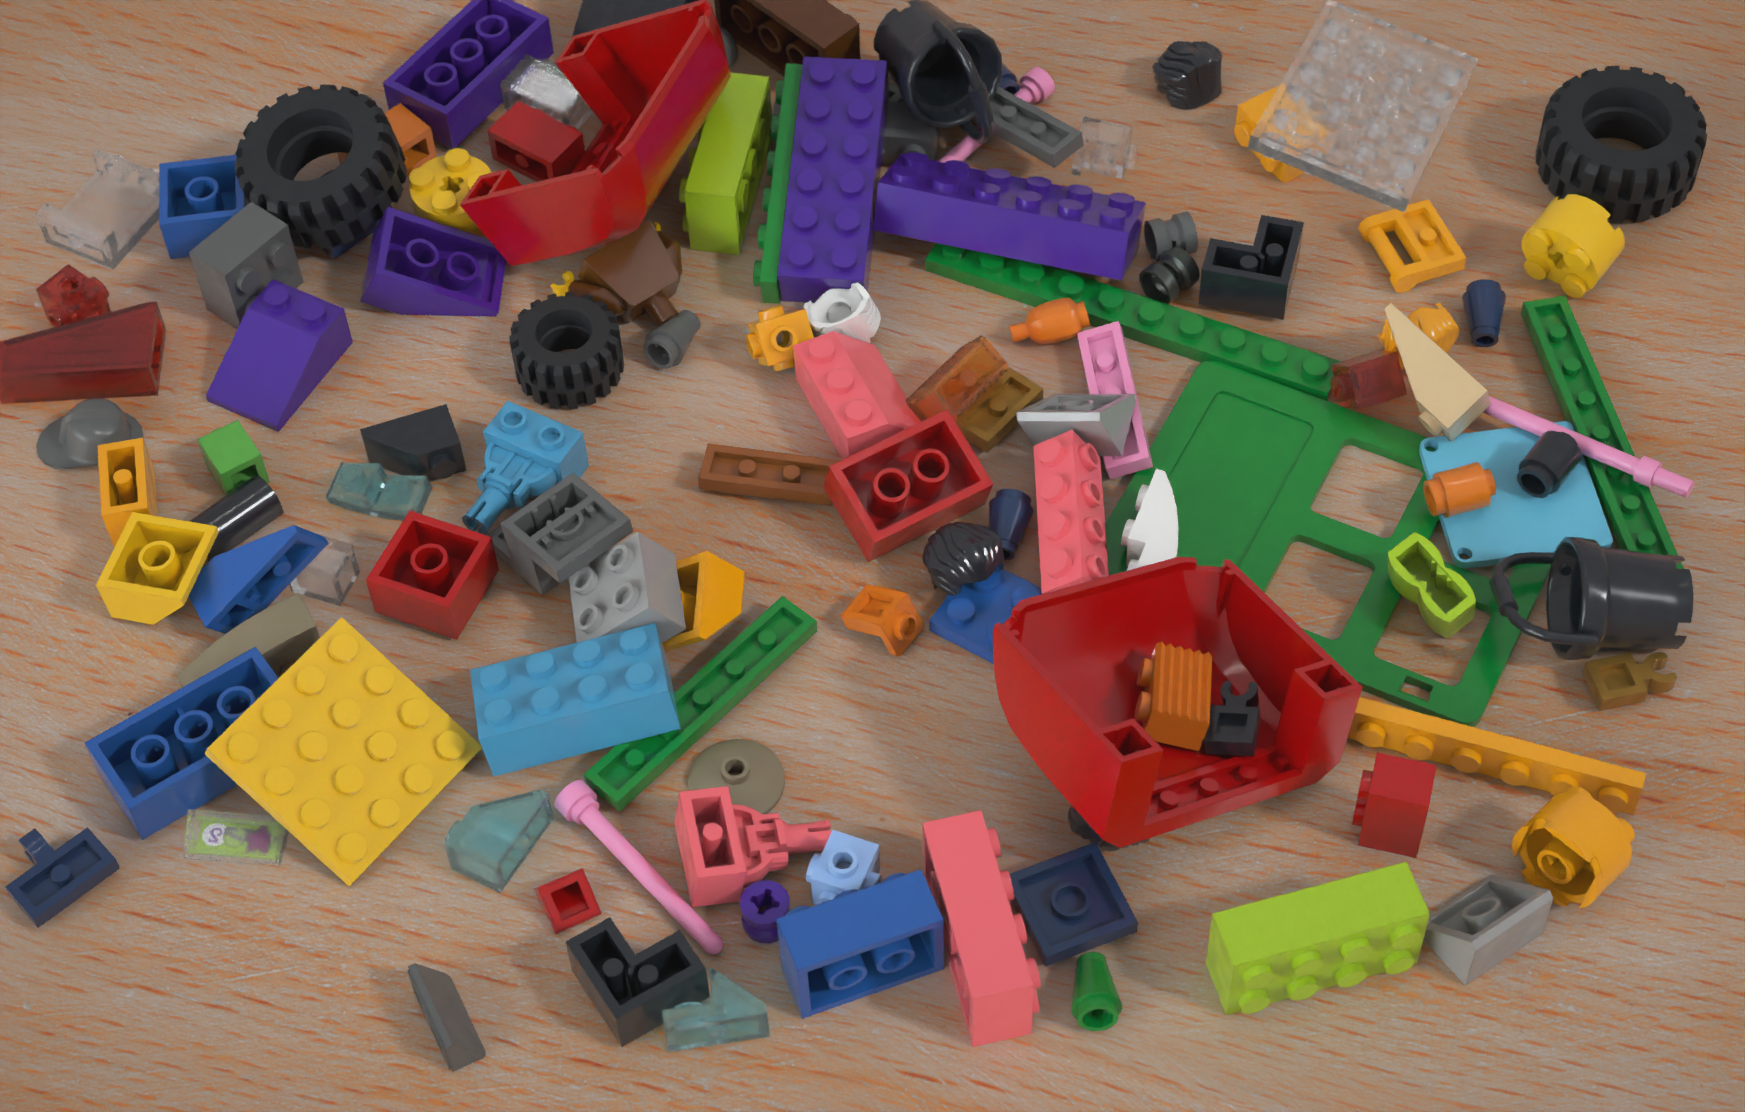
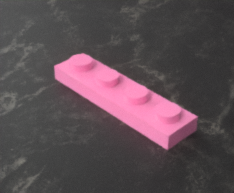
[1077,321,1153,479]

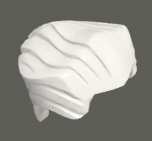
[804,283,881,343]

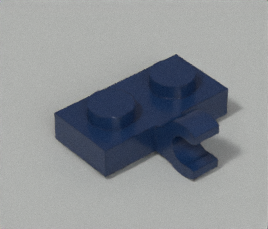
[5,827,120,928]

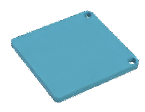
[1419,421,1613,569]

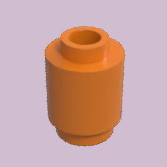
[1423,462,1496,518]

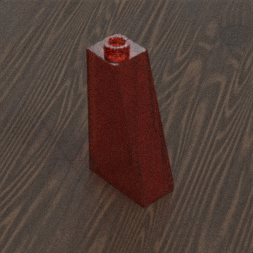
[0,302,166,404]

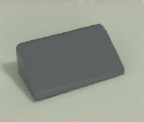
[407,963,486,1072]

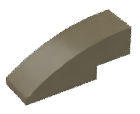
[177,593,320,687]

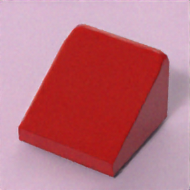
[534,868,602,934]

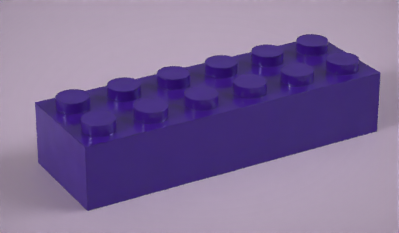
[778,57,889,303]
[873,152,1146,280]

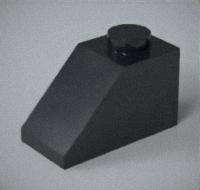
[360,404,467,483]

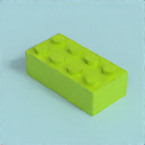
[679,72,772,255]
[1206,861,1430,1015]

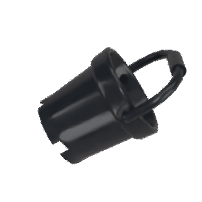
[873,0,1003,144]
[1489,537,1693,660]

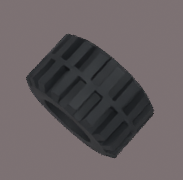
[509,292,624,409]

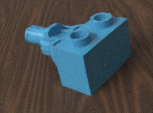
[462,401,589,535]

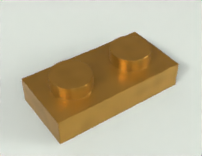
[954,367,1044,453]

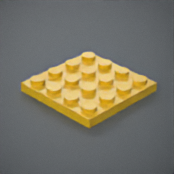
[205,617,482,887]

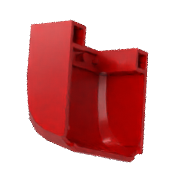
[460,0,731,266]
[993,557,1363,848]

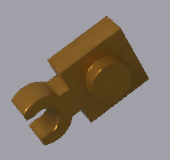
[1582,652,1677,711]

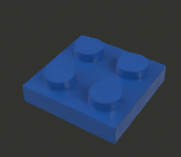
[929,566,1042,664]

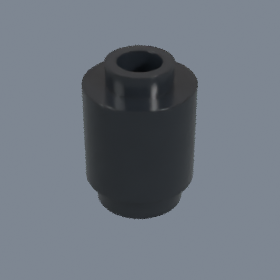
[1517,431,1581,498]

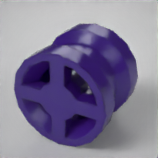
[740,880,790,943]

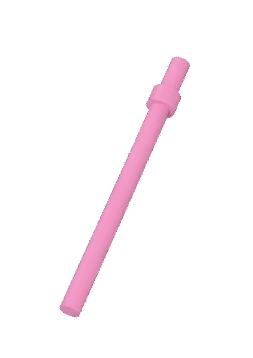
[1482,396,1694,498]

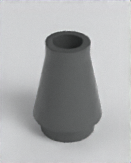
[643,310,701,369]

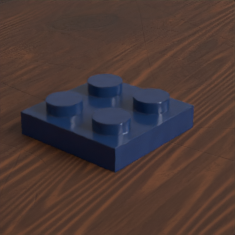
[1009,842,1138,967]

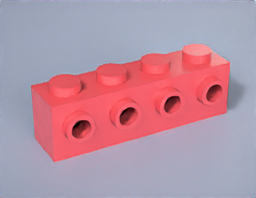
[1033,430,1109,594]

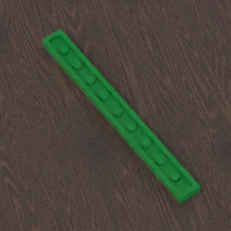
[925,243,1343,401]

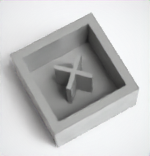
[569,532,686,643]

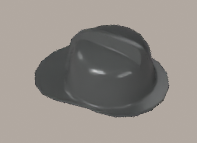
[36,398,143,469]

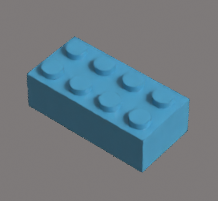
[470,623,681,777]

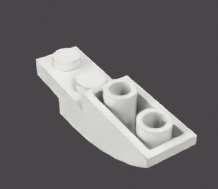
[1121,469,1179,571]

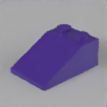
[360,207,506,317]
[206,279,353,432]

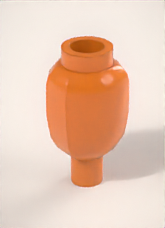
[1009,298,1090,344]

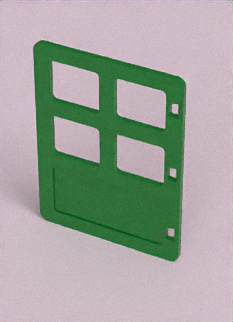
[1105,360,1550,727]

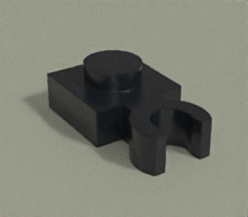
[1203,681,1261,756]

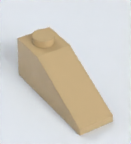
[1384,303,1491,442]

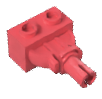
[674,786,832,907]

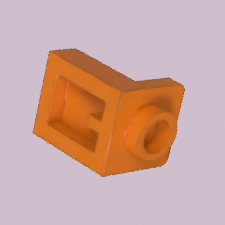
[840,584,924,656]

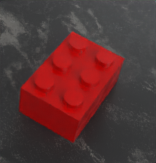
[823,409,994,562]

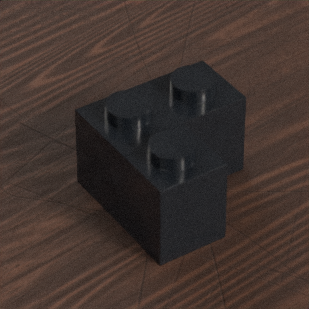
[1198,215,1304,320]
[566,917,710,1047]

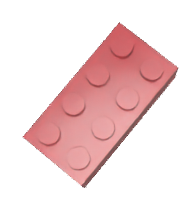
[922,810,1041,1047]

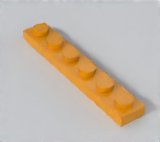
[1347,697,1646,815]

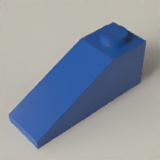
[188,525,329,634]

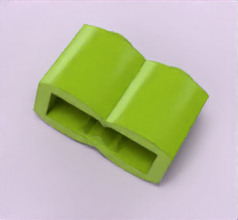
[1388,533,1476,639]

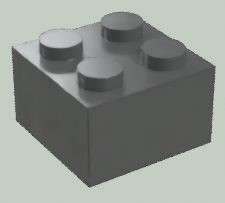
[189,201,303,329]

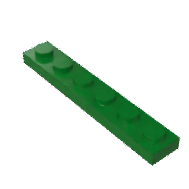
[753,63,803,304]
[583,596,817,812]

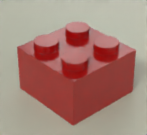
[366,510,499,640]

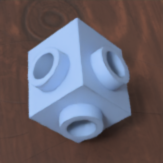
[806,830,882,905]

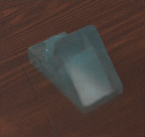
[662,968,770,1052]

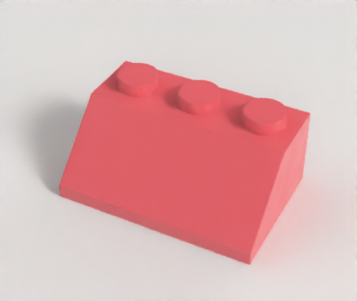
[793,331,921,460]

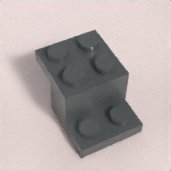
[487,472,633,596]

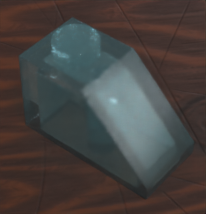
[444,790,554,893]

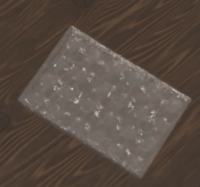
[1247,0,1479,213]

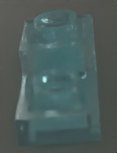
[326,462,433,521]

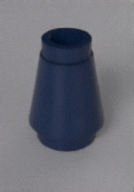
[1462,279,1506,347]
[989,489,1034,560]

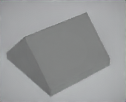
[1016,394,1136,456]
[1423,875,1553,986]

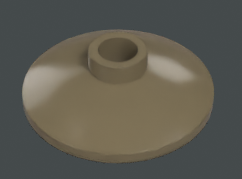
[688,739,785,814]

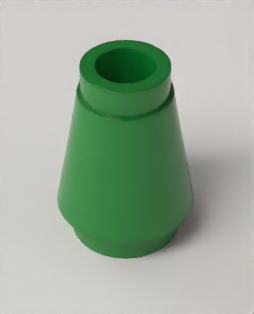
[1071,952,1122,1031]

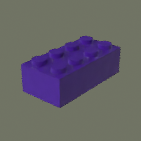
[383,0,554,149]

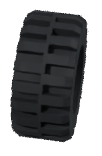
[1536,66,1707,224]
[234,84,407,249]

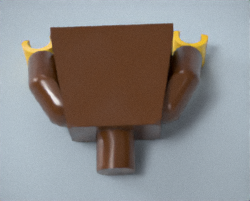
[550,219,682,327]

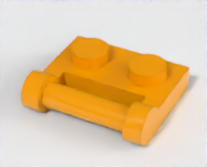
[1358,199,1467,293]

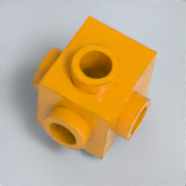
[745,305,814,371]

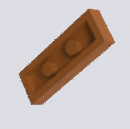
[698,443,840,506]

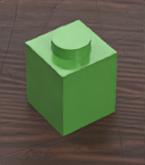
[197,420,270,495]

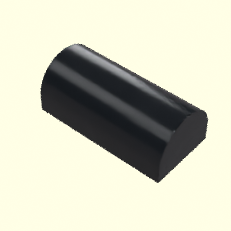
[189,475,284,561]

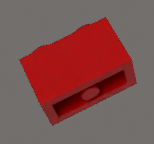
[487,101,585,182]
[1352,752,1437,858]

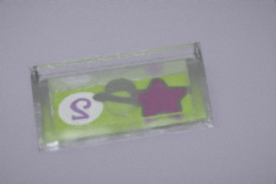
[183,809,289,866]

